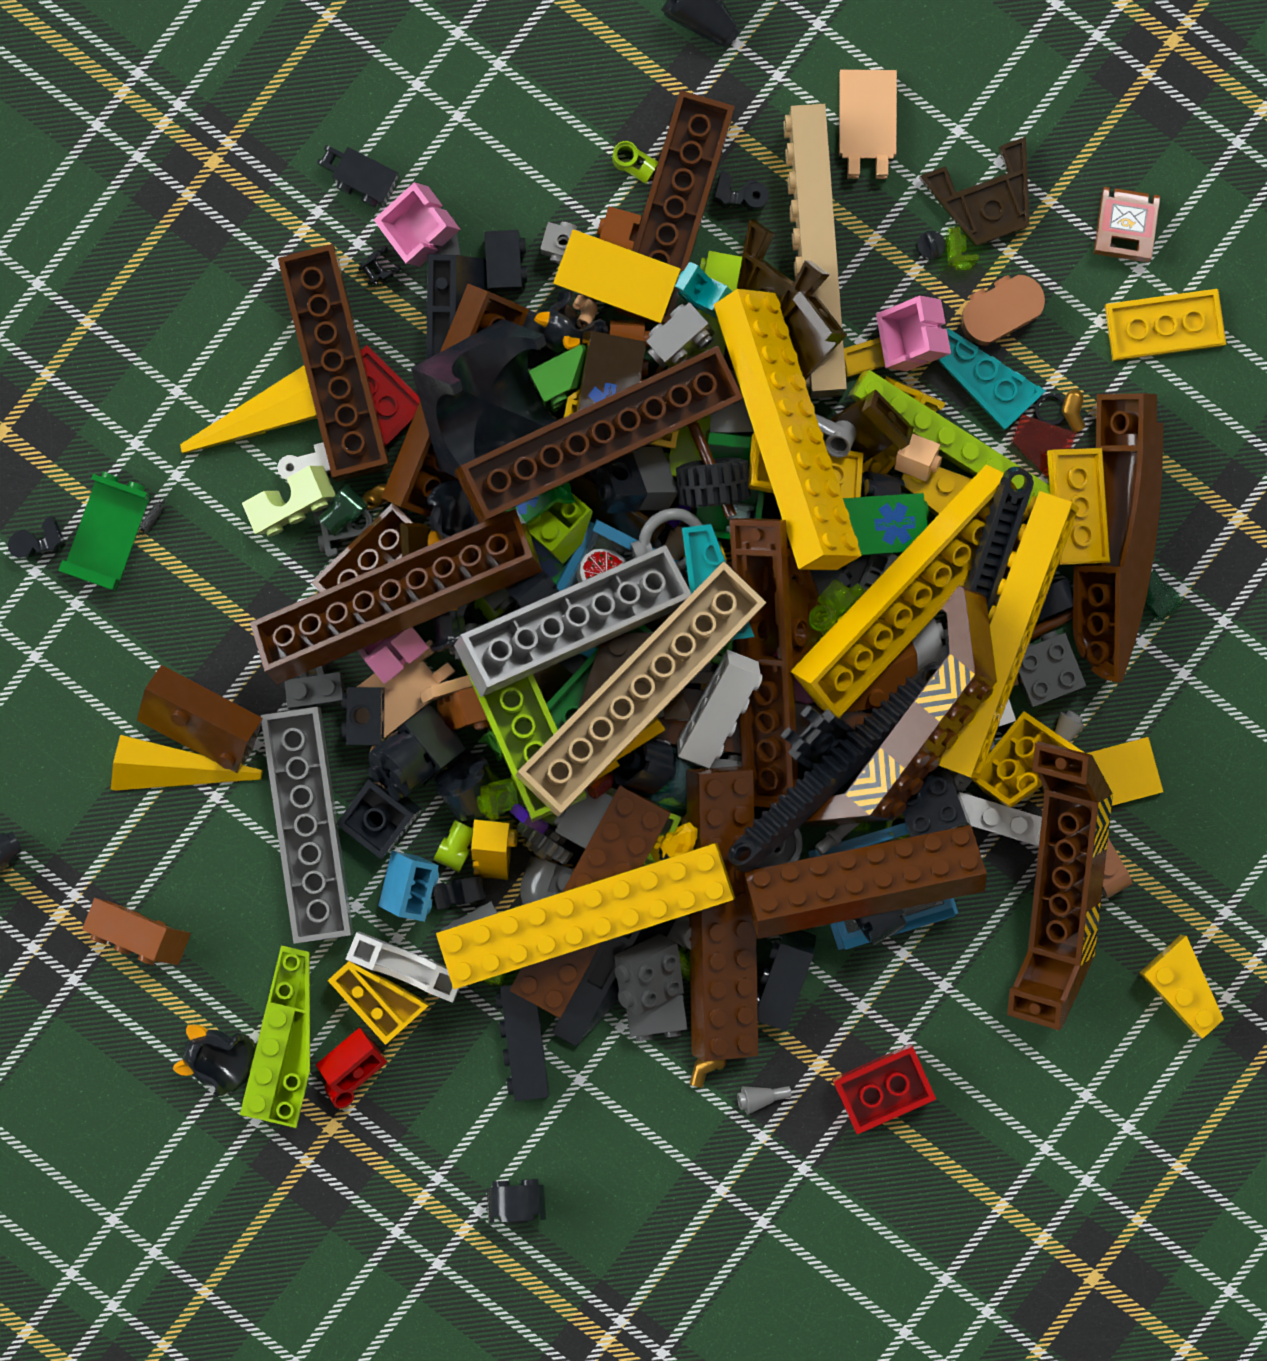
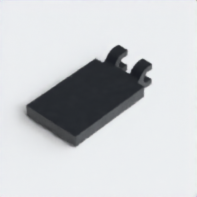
[781,705,855,770]

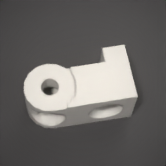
[278,443,331,480]

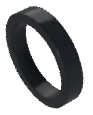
[1034,393,1065,426]

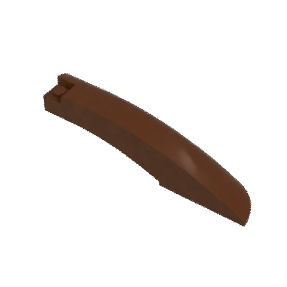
[1073,393,1163,683]

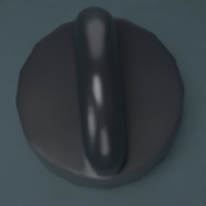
[917,230,946,260]

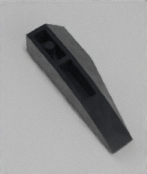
[426,254,486,360]
[551,918,677,1046]

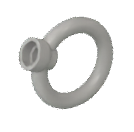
[630,508,703,573]

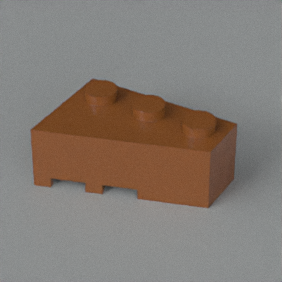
[844,641,918,713]

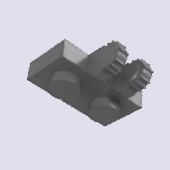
[285,665,344,710]

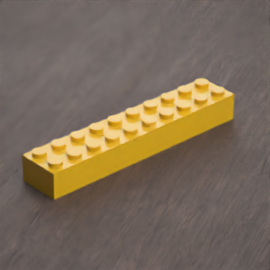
[714,289,861,570]
[791,464,1031,717]
[939,491,1079,779]
[436,843,735,989]

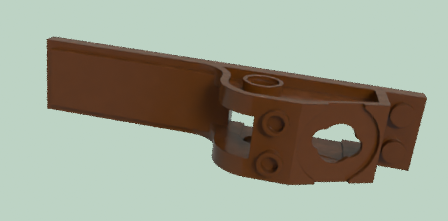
[730,518,821,807]

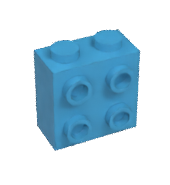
[378,851,439,922]

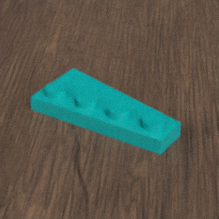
[937,328,1046,430]
[682,524,755,640]

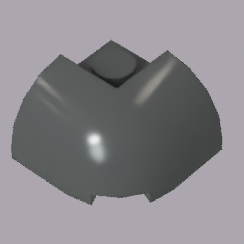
[520,855,574,905]

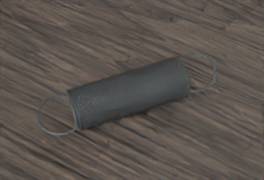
[138,497,167,537]

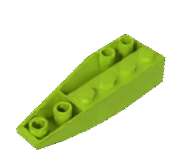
[527,493,593,564]
[240,945,310,1128]

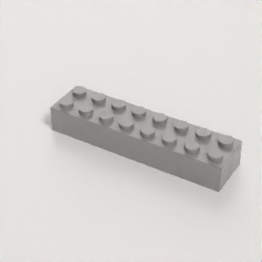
[454,545,691,697]
[260,707,354,944]

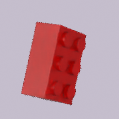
[832,1044,936,1134]

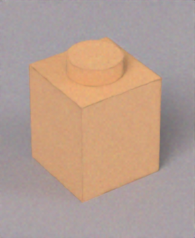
[895,433,942,482]

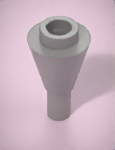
[1055,710,1085,742]
[737,1086,791,1115]

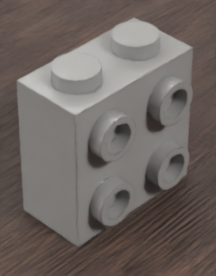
[646,302,715,369]

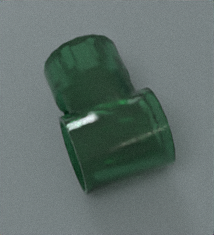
[317,485,368,536]
[1145,569,1183,621]

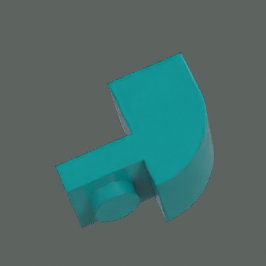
[675,262,733,319]

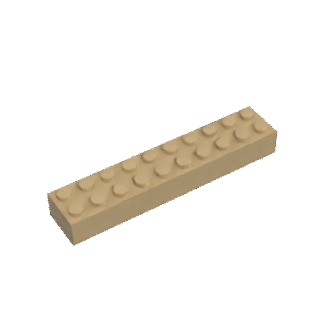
[783,104,847,398]
[516,561,766,817]

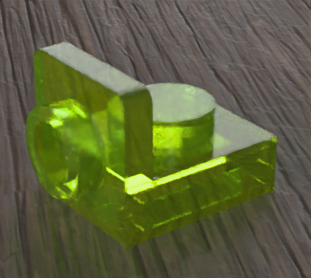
[946,227,979,270]
[818,579,866,619]
[477,778,518,820]

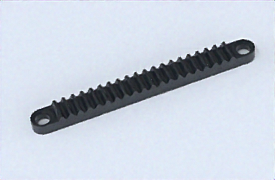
[939,466,1034,664]
[728,662,941,872]

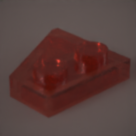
[1012,414,1076,480]

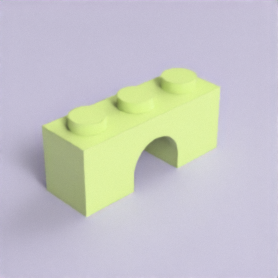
[242,466,336,537]

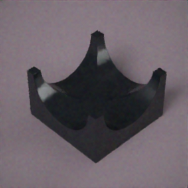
[411,319,558,477]

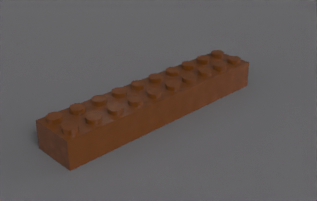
[454,346,743,524]
[250,508,543,685]
[686,766,758,1062]

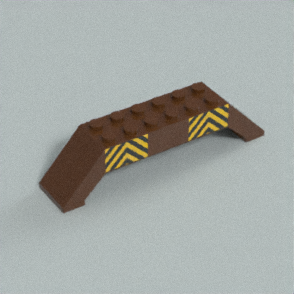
[801,585,997,827]
[1007,741,1113,1030]

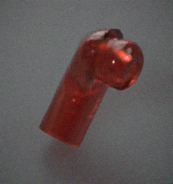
[587,773,614,799]

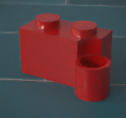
[316,1028,388,1108]

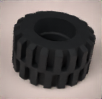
[676,457,751,507]

